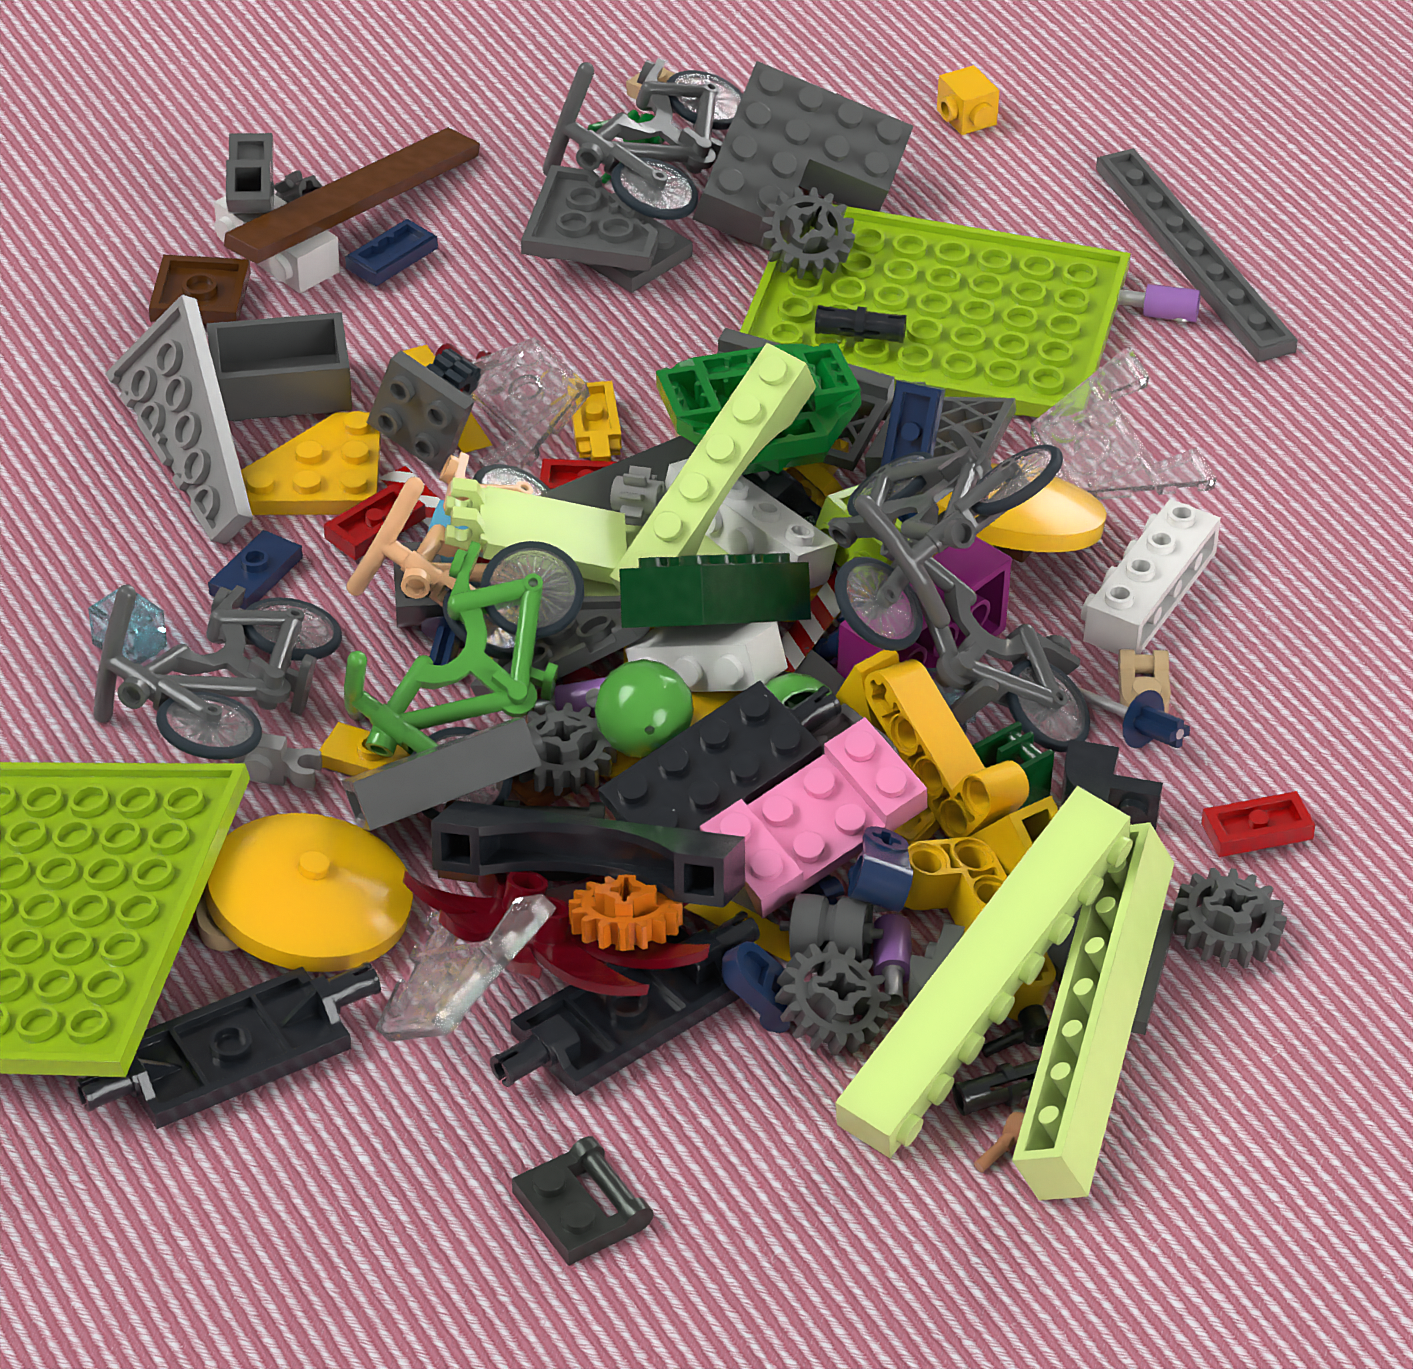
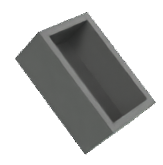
[207,312,352,421]

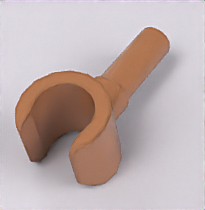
[974,1112,1025,1173]

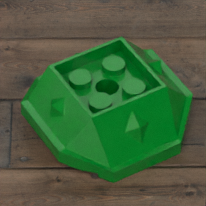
[656,343,861,475]

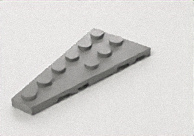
[105,295,253,544]

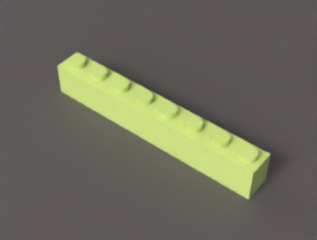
[835,786,1133,1159]
[1012,823,1174,1200]

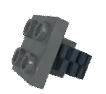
[366,348,481,473]

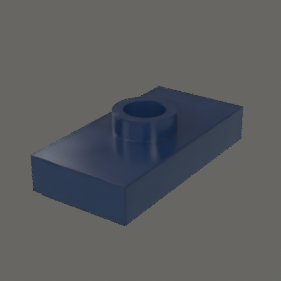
[345,219,438,287]
[208,530,303,610]

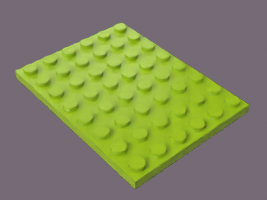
[740,204,1131,425]
[0,762,250,1077]

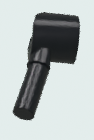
[981,1004,1049,1058]

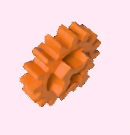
[569,874,683,951]

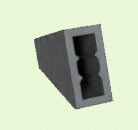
[341,718,544,831]

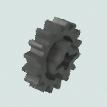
[759,187,855,279]
[519,702,617,796]
[1171,868,1287,968]
[775,942,891,1056]

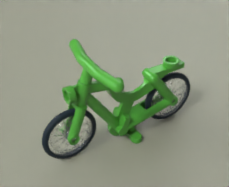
[344,541,584,820]

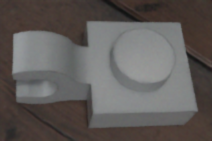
[233,730,322,789]

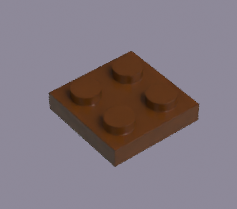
[149,254,251,325]

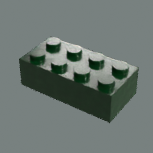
[619,553,811,628]

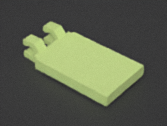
[445,477,627,584]

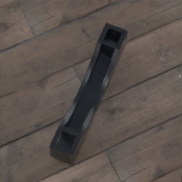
[431,800,745,908]

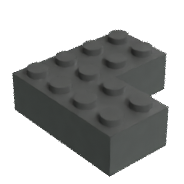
[692,61,914,251]

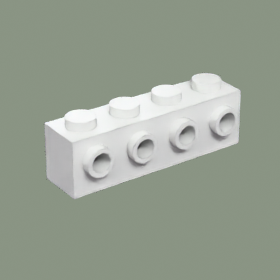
[665,459,838,589]
[1081,499,1221,654]

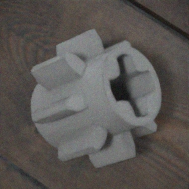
[610,466,666,526]

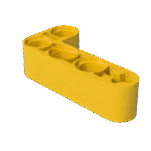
[865,659,1029,838]
[904,837,1056,1021]

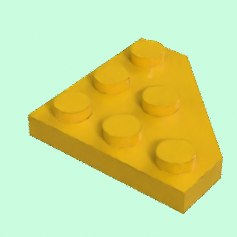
[241,411,381,515]

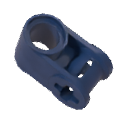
[847,826,913,913]

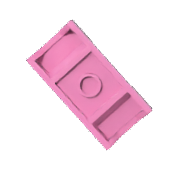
[700,717,927,919]

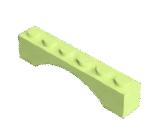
[610,343,816,593]

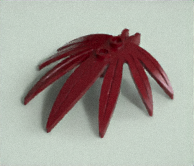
[403,870,710,996]

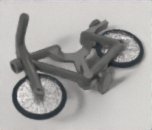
[542,58,743,220]
[827,423,1063,629]
[834,494,1090,753]
[93,585,342,760]

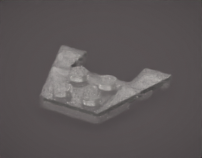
[471,337,590,485]
[1030,347,1217,500]
[375,894,556,1042]

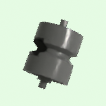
[779,893,884,963]

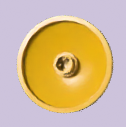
[936,463,1107,552]
[205,813,413,972]

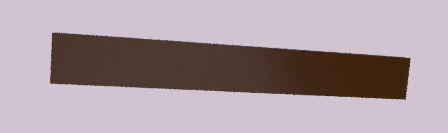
[224,127,480,264]

